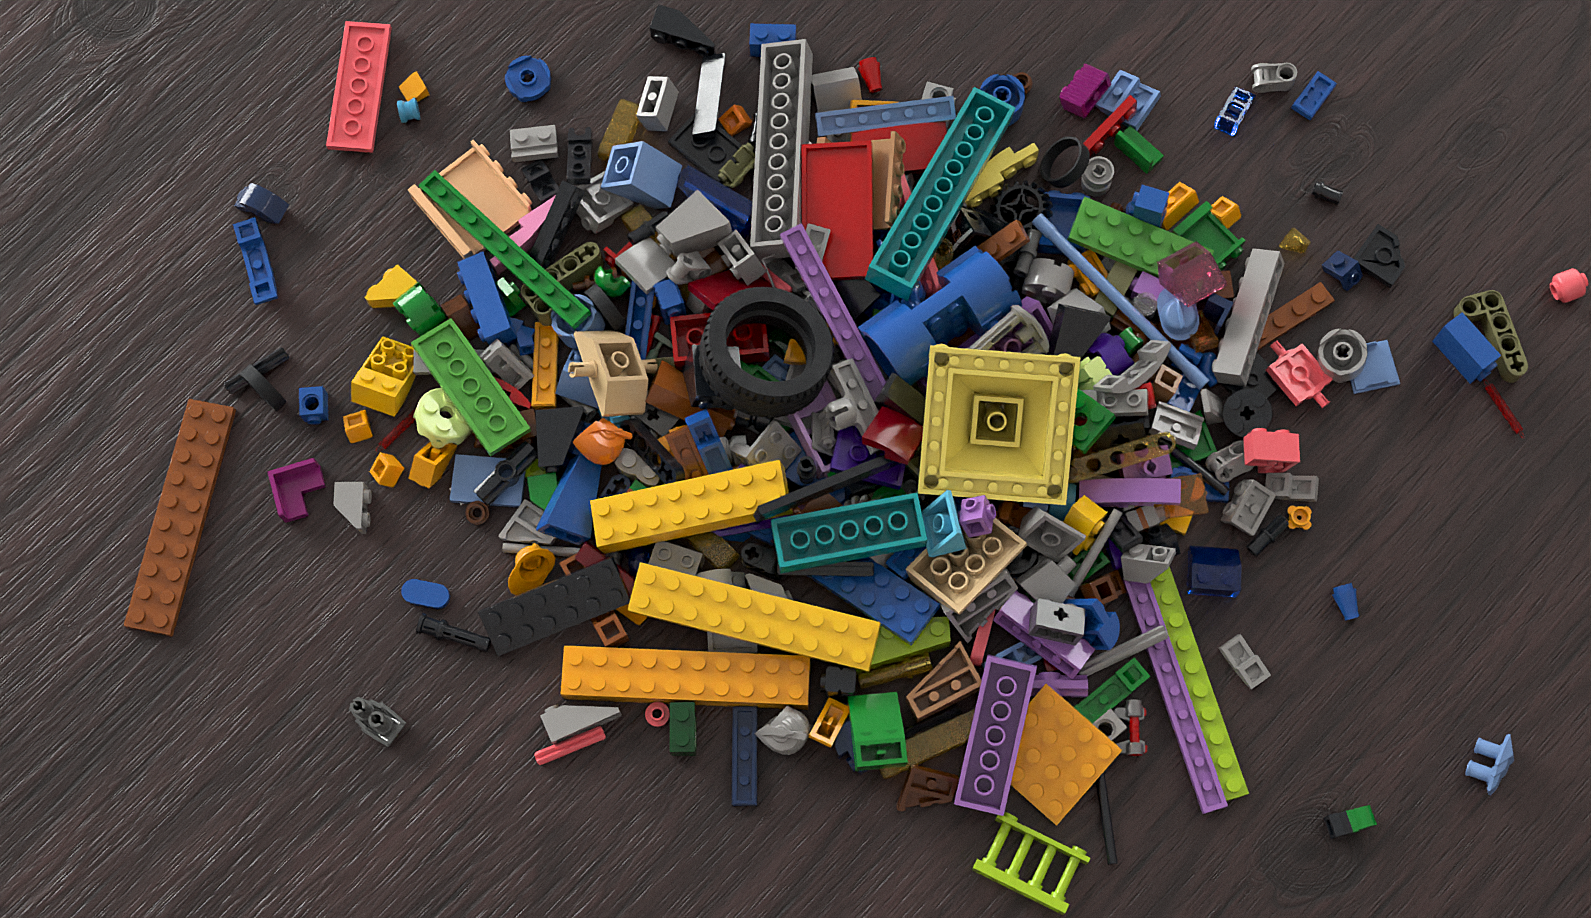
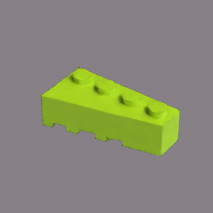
[855,617,951,675]

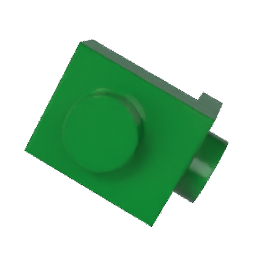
[496,277,526,317]

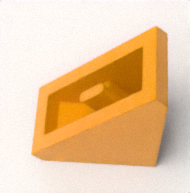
[809,697,849,748]

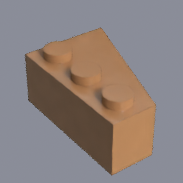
[905,642,982,722]

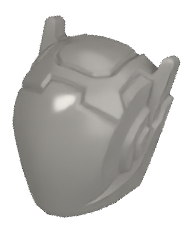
[755,705,814,755]

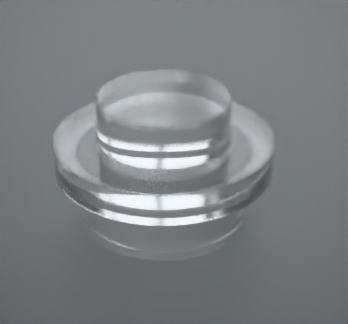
[1134,292,1157,316]

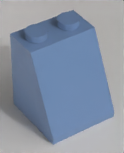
[601,141,682,209]

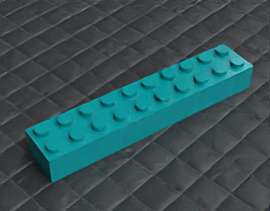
[865,87,1016,301]

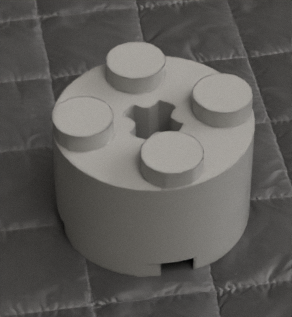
[1022,258,1074,306]
[1317,329,1367,383]

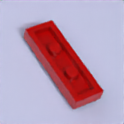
[1083,95,1137,156]

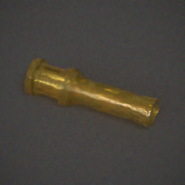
[857,651,933,689]

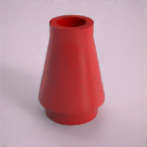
[858,57,882,93]

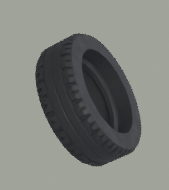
[699,287,835,418]

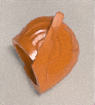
[573,418,632,465]

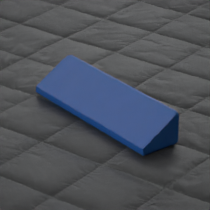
[625,280,654,360]

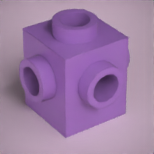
[958,495,996,537]

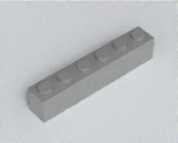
[1212,248,1285,387]

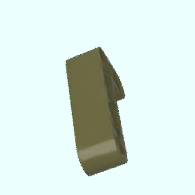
[521,242,604,326]
[1453,290,1528,383]

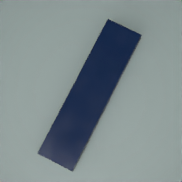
[732,706,758,806]

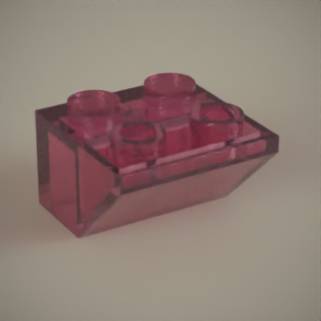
[1157,242,1227,307]

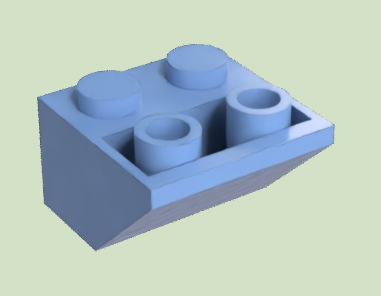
[555,349,599,409]

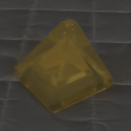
[1279,228,1311,253]

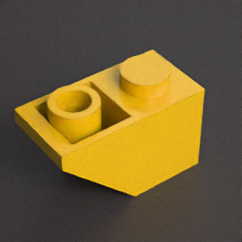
[364,265,417,308]
[1063,495,1108,556]

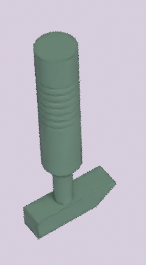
[646,332,673,364]

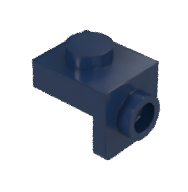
[1322,250,1363,291]

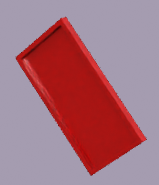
[801,140,874,282]

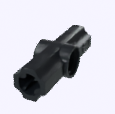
[474,441,538,506]

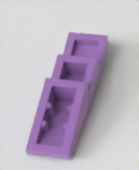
[1079,478,1181,508]

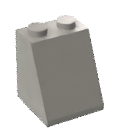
[656,190,732,259]

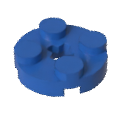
[505,55,551,102]

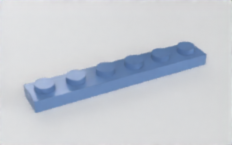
[815,96,956,136]

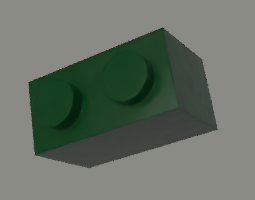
[670,702,696,756]

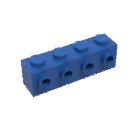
[457,251,518,346]

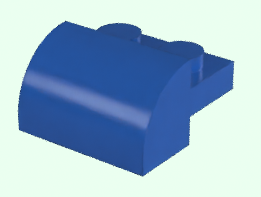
[1062,599,1120,650]

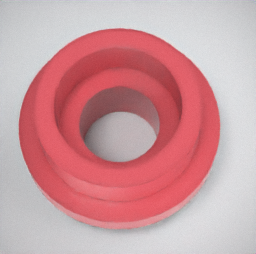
[645,702,670,727]

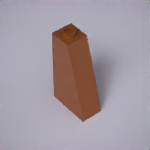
[645,360,736,437]

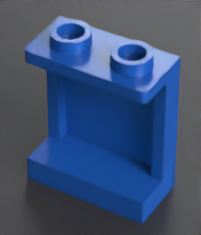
[1037,190,1090,255]

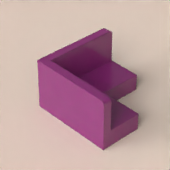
[267,458,326,523]

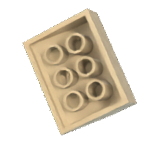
[906,518,1027,615]

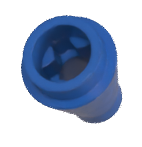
[1332,583,1359,620]

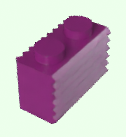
[1059,64,1111,119]

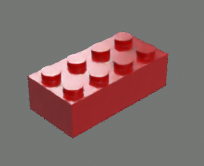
[670,313,770,370]

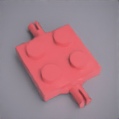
[1266,340,1333,408]

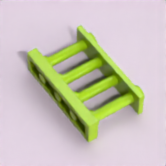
[972,812,1090,915]

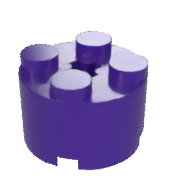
[1080,333,1134,376]

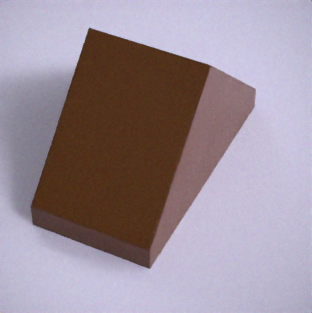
[441,294,480,342]

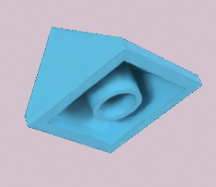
[922,490,967,557]

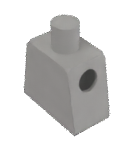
[1015,555,1077,603]

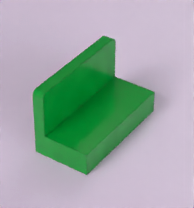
[1114,125,1164,174]

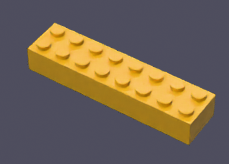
[590,460,793,554]

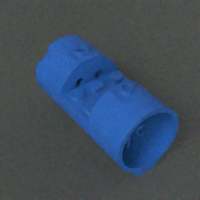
[858,246,1022,386]

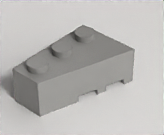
[939,568,1018,643]

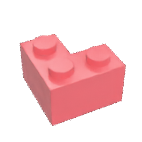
[1243,428,1300,473]

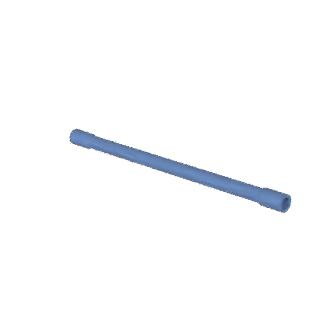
[1032,213,1209,390]

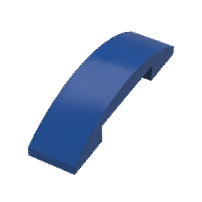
[233,217,278,305]

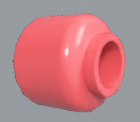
[1550,268,1589,303]

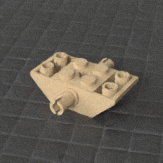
[568,330,658,417]

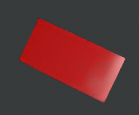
[851,121,947,175]

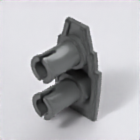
[349,697,407,747]

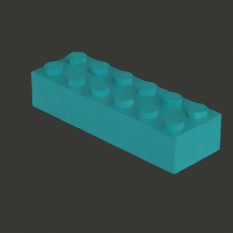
[771,493,927,574]

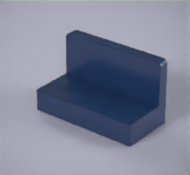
[1201,292,1234,341]

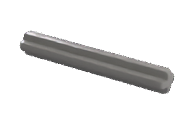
[1078,625,1169,676]

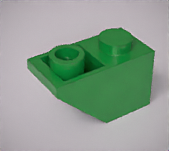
[527,472,560,511]

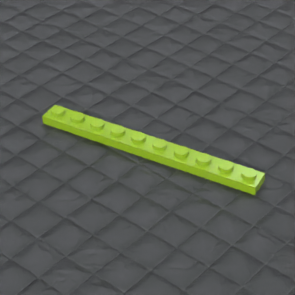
[1150,566,1249,801]

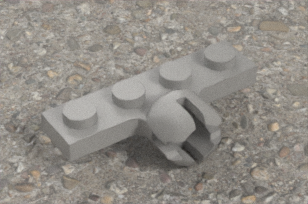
[825,358,883,455]

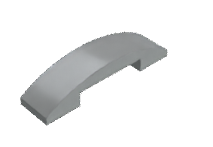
[1093,340,1171,393]

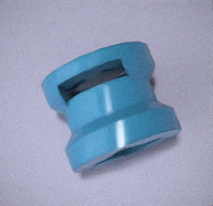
[397,97,420,123]

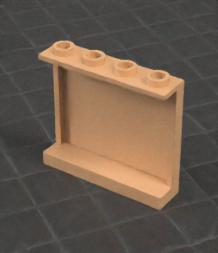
[408,140,532,259]

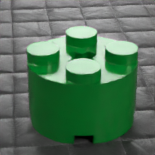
[393,282,448,337]

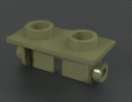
[718,143,755,188]

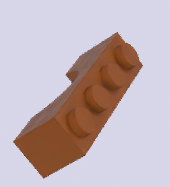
[560,553,629,648]

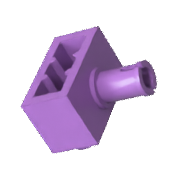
[1116,445,1173,479]

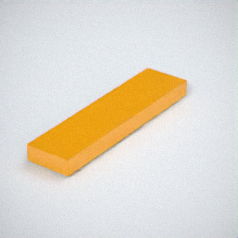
[531,322,559,410]

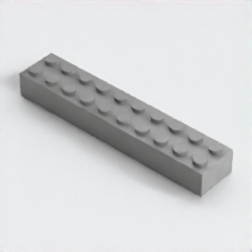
[750,39,813,260]

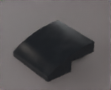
[833,279,881,323]

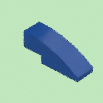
[684,408,733,475]

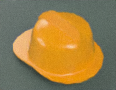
[508,543,555,596]

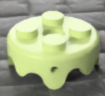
[413,388,472,448]

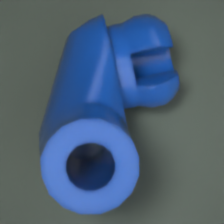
[1198,352,1218,388]

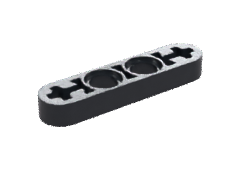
[620,418,685,484]

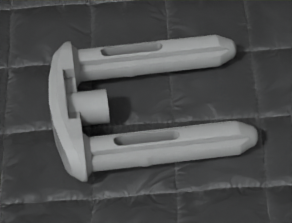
[968,305,1049,355]

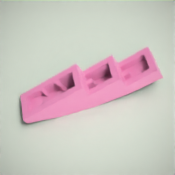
[490,195,556,275]

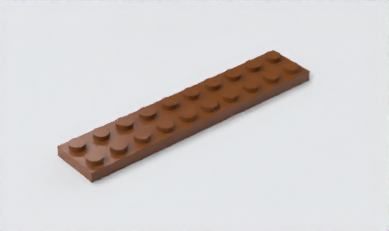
[124,399,236,637]

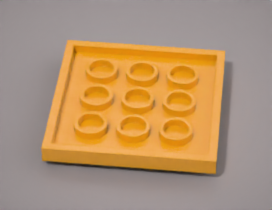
[1011,683,1122,826]

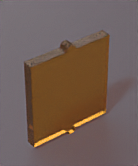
[1163,474,1208,519]

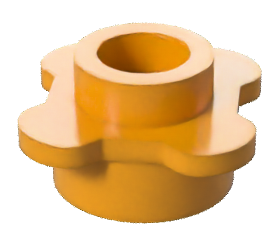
[1287,506,1312,530]

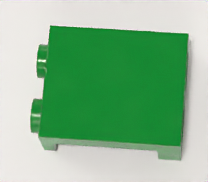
[1172,201,1246,273]

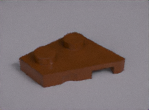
[896,764,959,811]

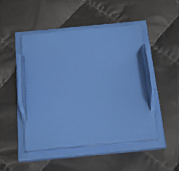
[1343,340,1400,394]

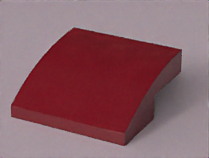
[862,406,923,465]

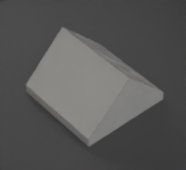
[811,67,862,113]

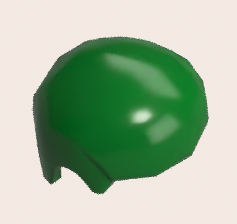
[594,266,632,298]

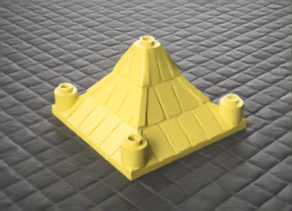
[918,344,1080,505]

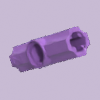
[1030,672,1088,698]

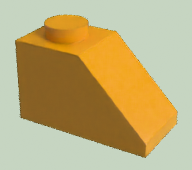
[408,442,457,488]

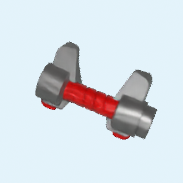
[1114,700,1147,756]

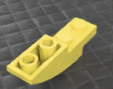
[965,143,1039,209]

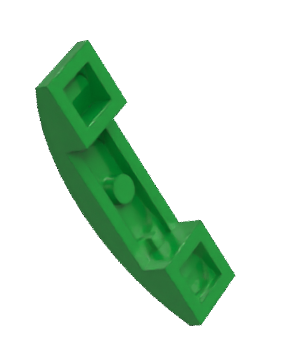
[1074,657,1150,723]

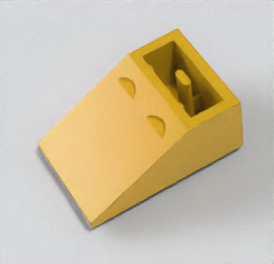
[351,336,416,417]

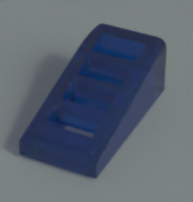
[1214,86,1256,136]

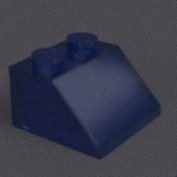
[1187,546,1242,598]

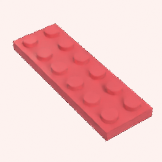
[326,21,392,153]

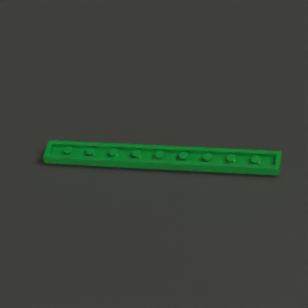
[418,170,591,330]

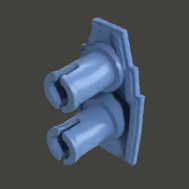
[1465,734,1514,795]

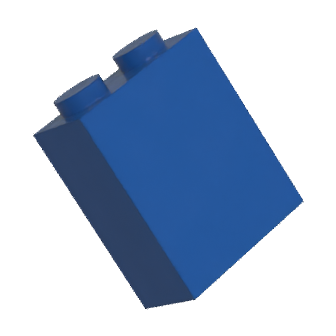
[1432,312,1501,384]

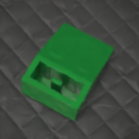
[847,692,908,771]

